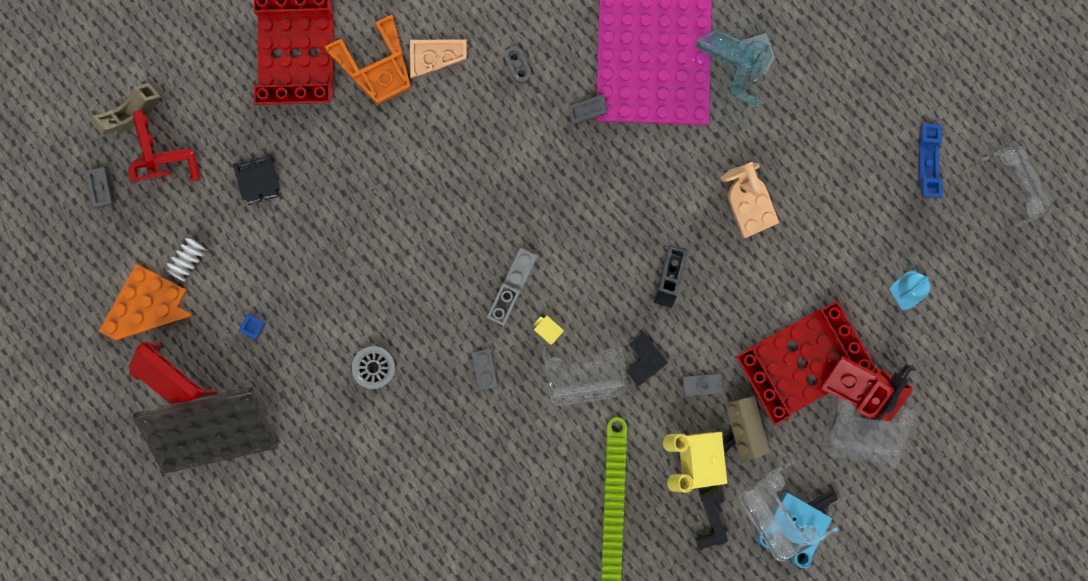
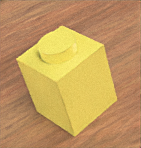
[534,315,564,346]

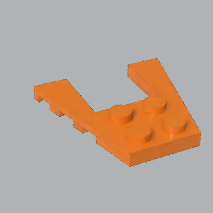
[324,15,411,105]

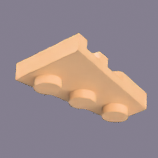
[410,39,467,79]

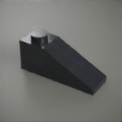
[653,245,687,308]

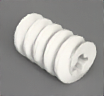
[166,238,208,282]

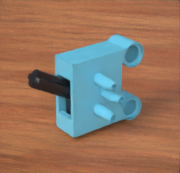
[756,490,838,568]

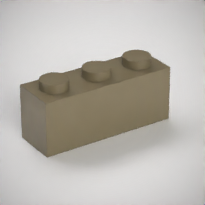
[725,396,770,460]

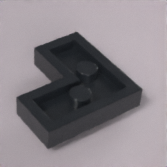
[626,333,668,386]

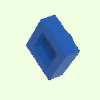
[238,314,266,340]

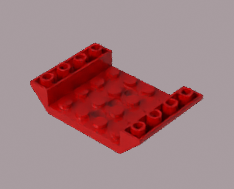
[254,0,334,105]
[735,301,876,426]

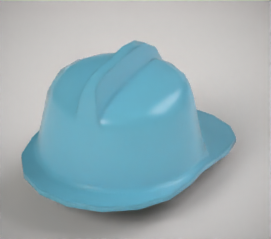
[890,270,931,310]

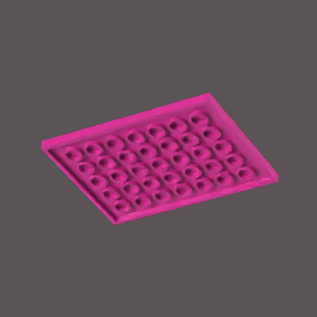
[596,0,712,126]

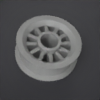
[352,346,395,389]

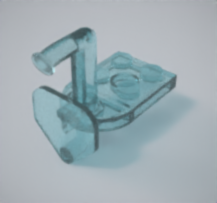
[696,29,772,108]

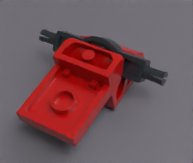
[821,356,913,437]

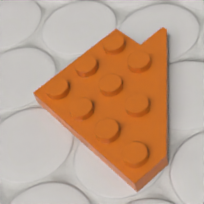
[98,264,193,341]

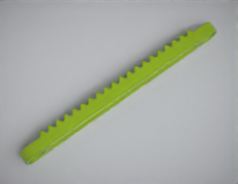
[601,417,627,581]

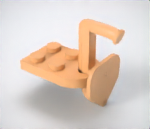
[720,162,779,238]

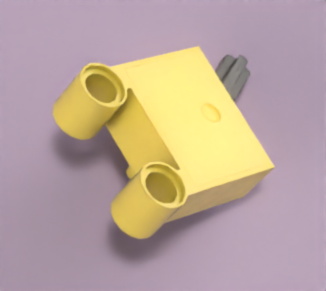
[663,432,736,493]

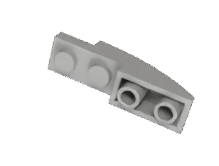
[487,248,538,326]

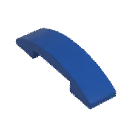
[918,123,943,198]

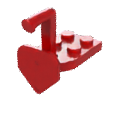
[128,110,201,182]

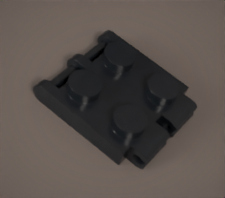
[233,154,280,205]

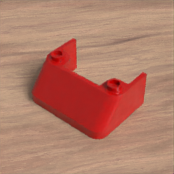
[128,341,218,417]

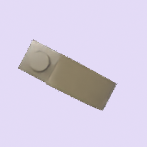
[90,83,161,135]

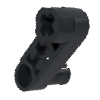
[695,486,728,550]

